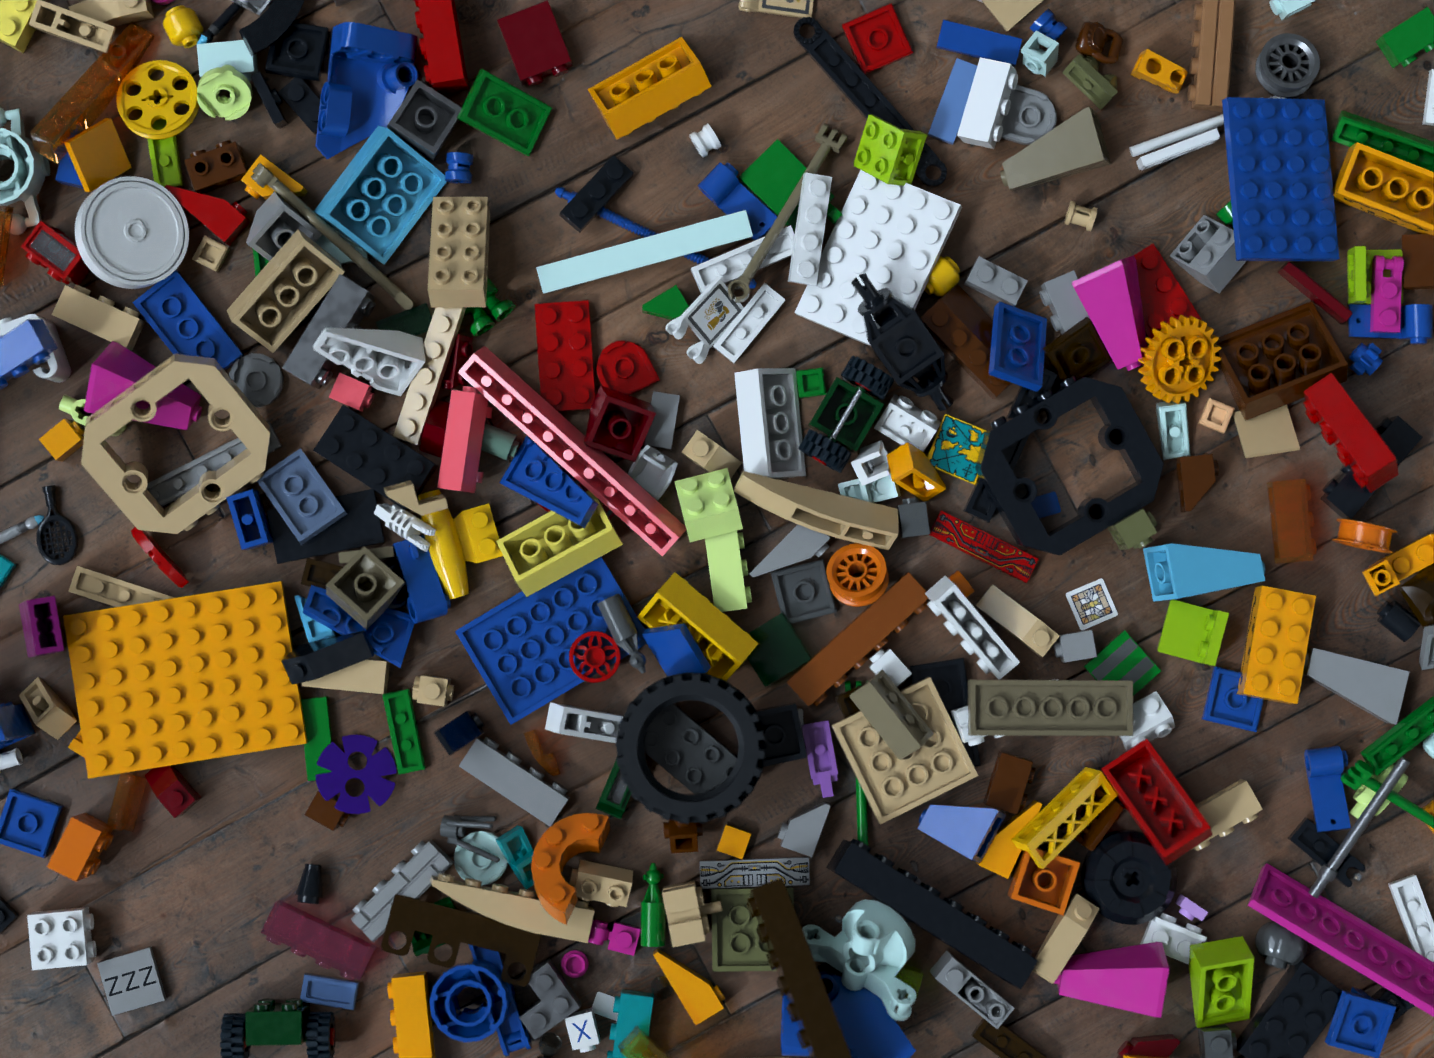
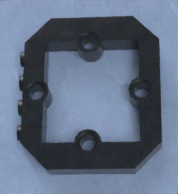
[975,375,1164,556]

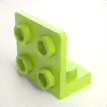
[853,115,927,186]
[1347,246,1404,305]
[1157,599,1229,666]

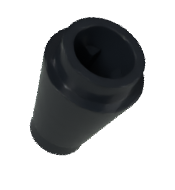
[295,864,323,904]

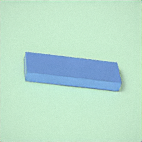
[928,58,977,145]

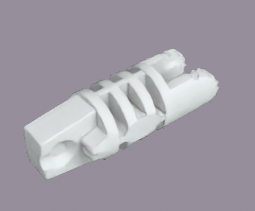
[374,503,436,552]

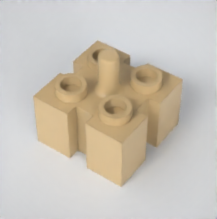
[662,880,723,947]

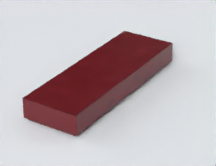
[1277,262,1352,324]

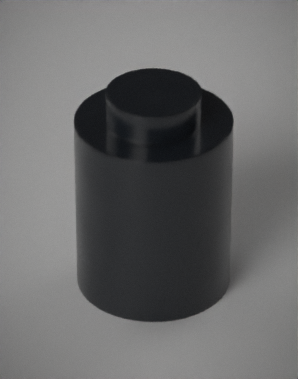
[1377,600,1421,642]

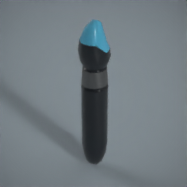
[196,2,242,45]

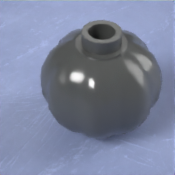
[1255,921,1308,970]

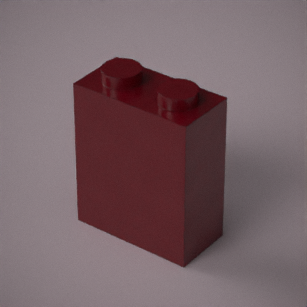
[497,0,573,87]

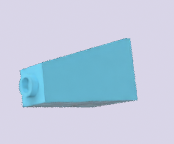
[1143,543,1265,602]

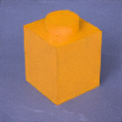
[39,419,85,462]

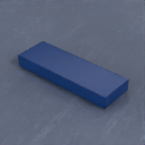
[936,20,1022,67]

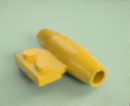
[418,489,503,600]

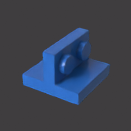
[1325,987,1396,1058]

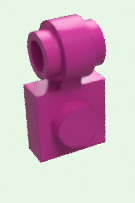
[588,919,641,956]

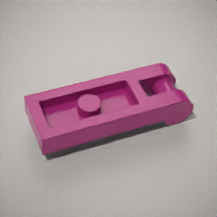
[1370,255,1404,333]

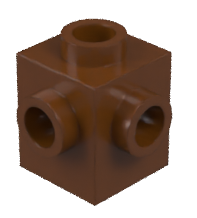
[663,820,703,854]

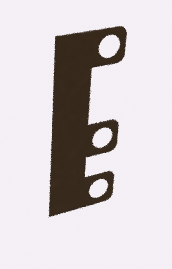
[381,894,541,987]

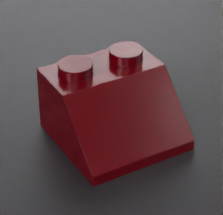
[584,386,656,462]

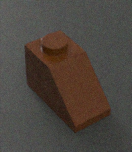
[1175,454,1219,512]

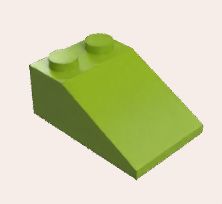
[1189,936,1254,1028]

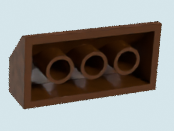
[920,284,1011,399]

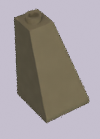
[1000,107,1111,191]

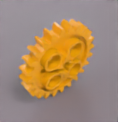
[1138,315,1221,404]

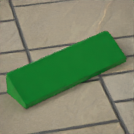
[1331,110,1434,172]

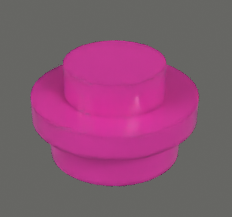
[561,950,589,978]

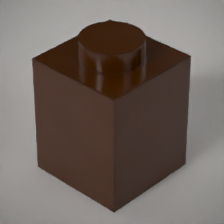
[305,791,351,831]

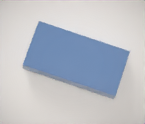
[300,973,359,1010]

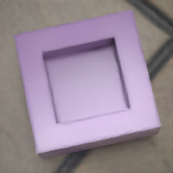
[1175,894,1208,921]

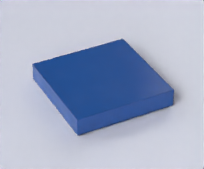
[641,623,711,677]
[1202,666,1264,732]
[0,788,64,858]

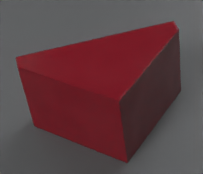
[419,399,450,458]

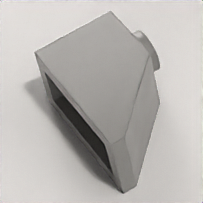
[777,802,831,857]

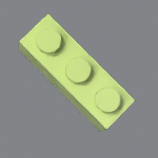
[705,531,752,612]

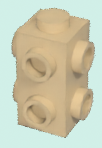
[569,860,633,907]

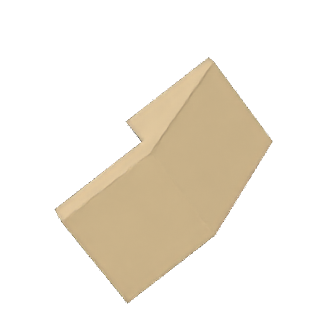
[383,480,448,516]

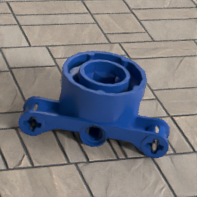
[429,944,532,1057]

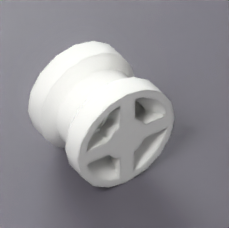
[689,123,722,158]

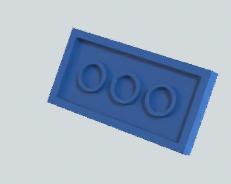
[132,270,244,370]

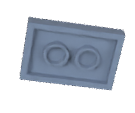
[257,448,347,545]

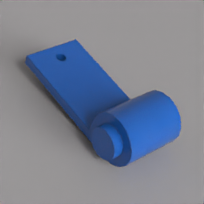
[697,162,777,241]
[1348,304,1433,345]
[393,535,451,624]
[1304,746,1351,833]

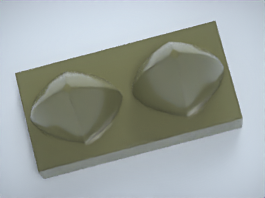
[1062,54,1118,110]

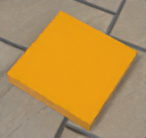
[64,118,132,192]

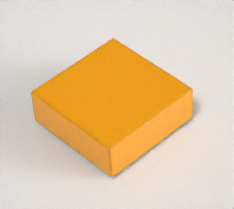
[717,824,751,859]

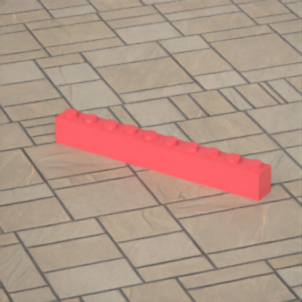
[458,346,686,557]

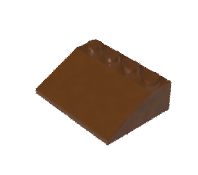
[1215,301,1348,421]

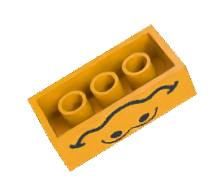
[1333,142,1434,236]
[1237,586,1316,704]

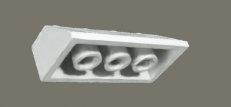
[734,368,806,479]

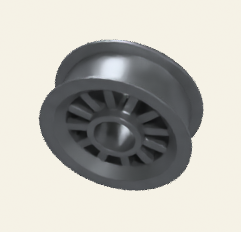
[1255,33,1320,98]

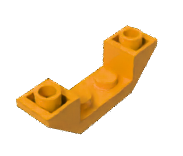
[1362,532,1434,596]

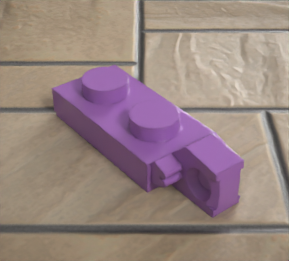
[801,720,838,798]

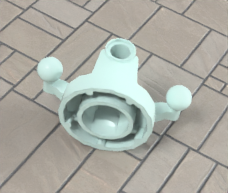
[0,108,50,235]

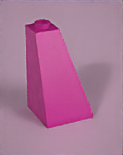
[1071,255,1147,371]
[84,341,202,430]
[1053,942,1169,1018]

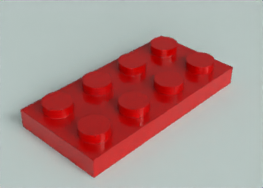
[1134,243,1202,349]
[534,300,596,412]

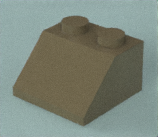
[326,547,405,630]

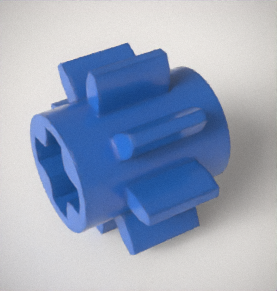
[1348,342,1383,376]

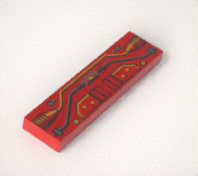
[929,511,1039,583]

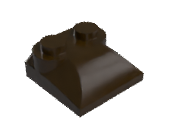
[1398,563,1434,629]

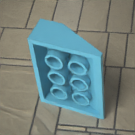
[314,126,446,265]

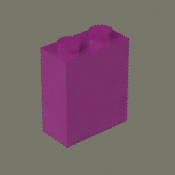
[19,596,64,658]

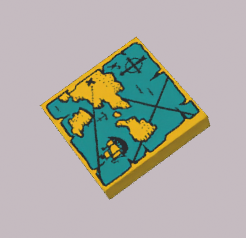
[927,414,986,485]

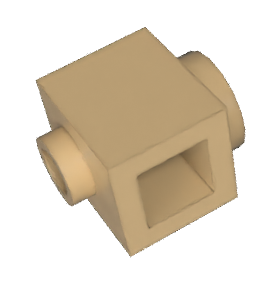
[412,675,454,706]

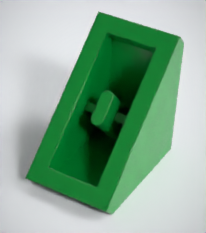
[642,285,689,320]

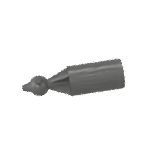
[597,593,646,673]

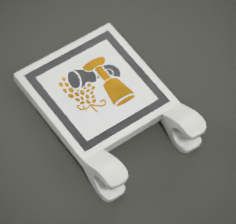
[665,277,744,364]

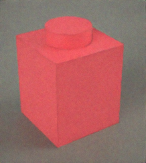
[329,372,374,412]

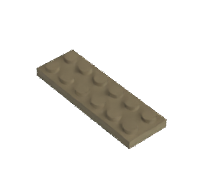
[968,680,1133,736]

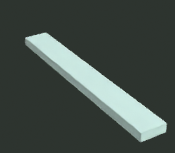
[536,210,753,294]

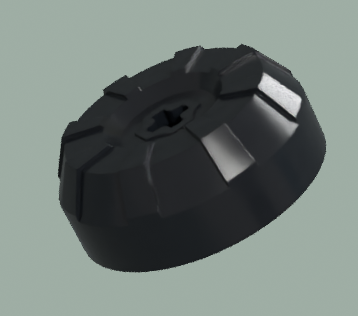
[1081,830,1178,925]

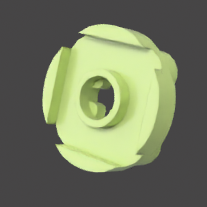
[197,65,253,120]

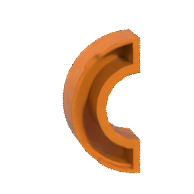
[531,813,610,925]

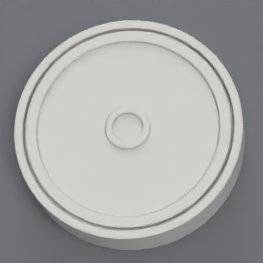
[75,176,189,289]

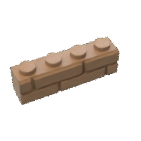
[1187,0,1236,111]

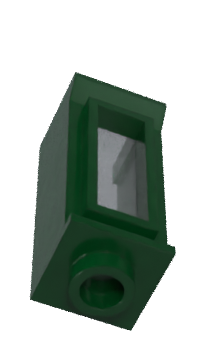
[595,756,647,819]

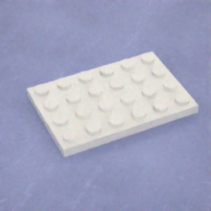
[795,170,962,346]

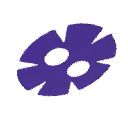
[315,735,397,814]

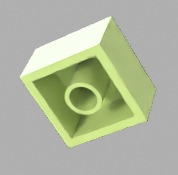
[674,468,743,542]

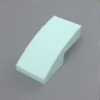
[838,474,901,503]

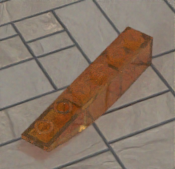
[30,22,155,164]

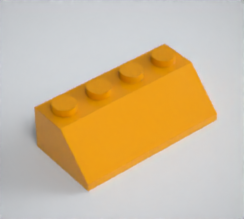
[588,37,712,139]

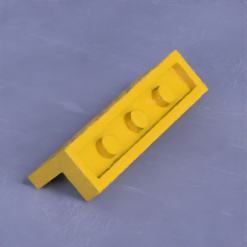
[1012,767,1117,869]

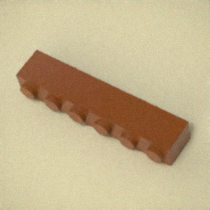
[786,572,929,707]

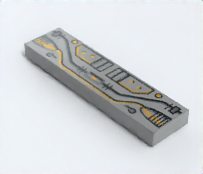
[700,857,810,889]

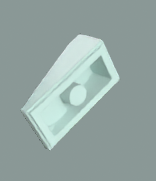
[1156,400,1190,460]

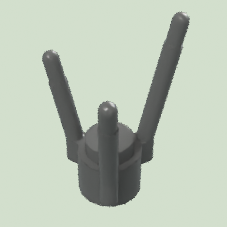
[440,815,500,862]

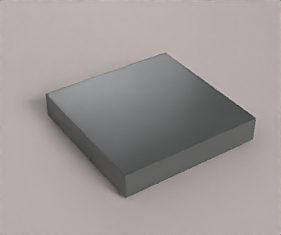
[771,559,837,625]

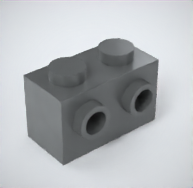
[1198,1024,1237,1058]

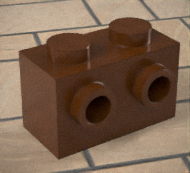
[184,140,249,194]

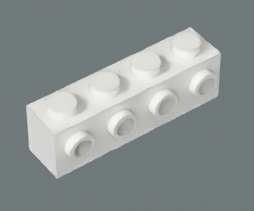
[925,576,1020,680]

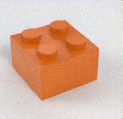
[47,813,114,882]
[1007,847,1080,916]

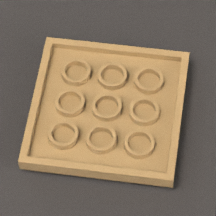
[831,677,978,825]

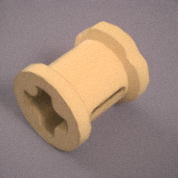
[1064,200,1098,231]

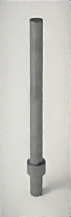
[1308,757,1410,898]

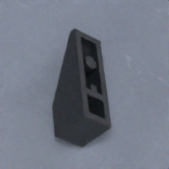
[282,630,375,685]
[434,710,485,756]

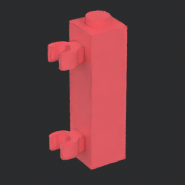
[437,386,493,493]

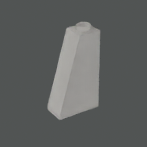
[1303,647,1409,725]

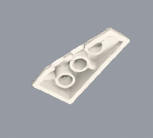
[313,327,426,396]

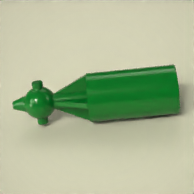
[641,863,665,947]

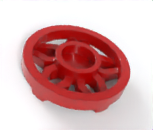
[569,631,621,683]

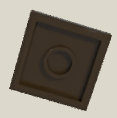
[1043,317,1112,382]

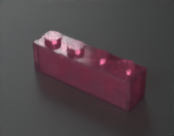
[261,900,377,981]

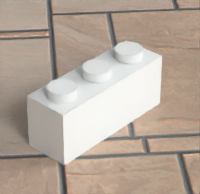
[957,57,1018,149]

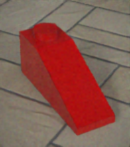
[164,185,251,246]

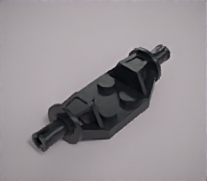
[851,273,954,411]

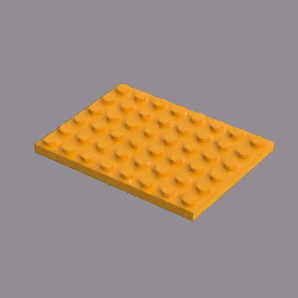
[63,581,308,779]

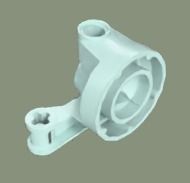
[802,899,916,1021]

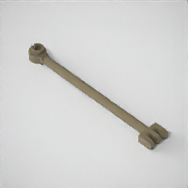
[728,123,848,303]
[251,163,415,310]

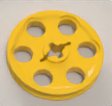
[116,60,199,140]

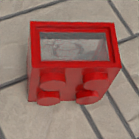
[21,220,90,285]

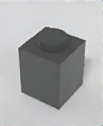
[897,497,930,538]

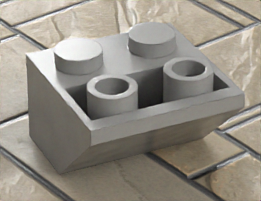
[1170,215,1246,293]

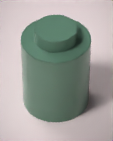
[481,423,520,460]

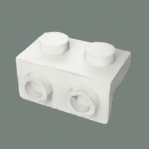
[1119,691,1175,751]

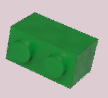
[1375,7,1434,68]

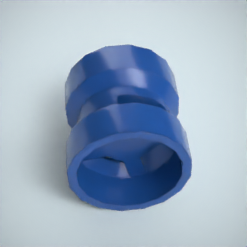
[1029,9,1068,41]
[445,152,473,184]

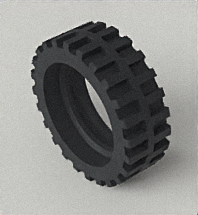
[615,673,766,824]

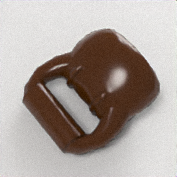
[1075,21,1123,64]

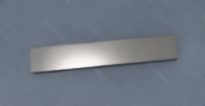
[146,422,282,507]

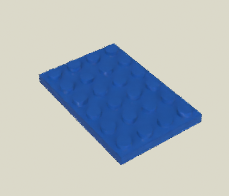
[1222,97,1340,261]
[455,556,647,725]

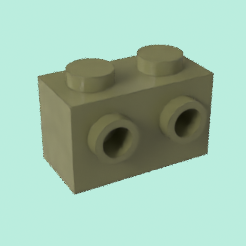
[1107,509,1157,550]

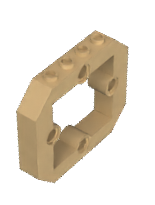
[81,354,270,534]

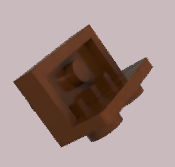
[1059,788,1124,851]

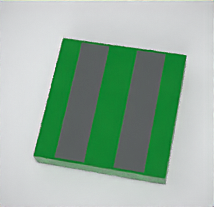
[1083,630,1161,696]

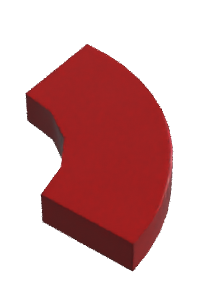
[131,527,189,588]

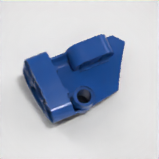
[781,969,916,1058]

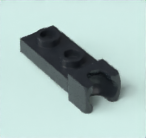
[1288,818,1365,888]

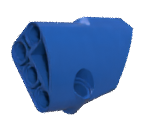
[315,22,418,159]

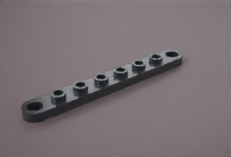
[794,17,947,187]

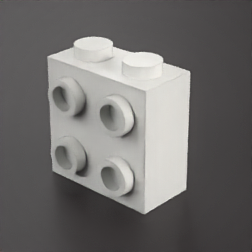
[27,907,97,970]

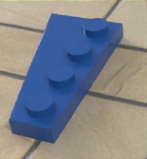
[500,436,598,528]
[303,585,415,668]

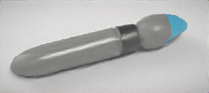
[0,515,45,544]

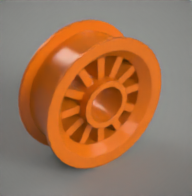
[1332,519,1397,553]
[826,543,889,607]

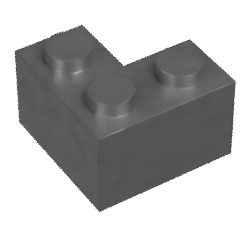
[519,958,582,1040]

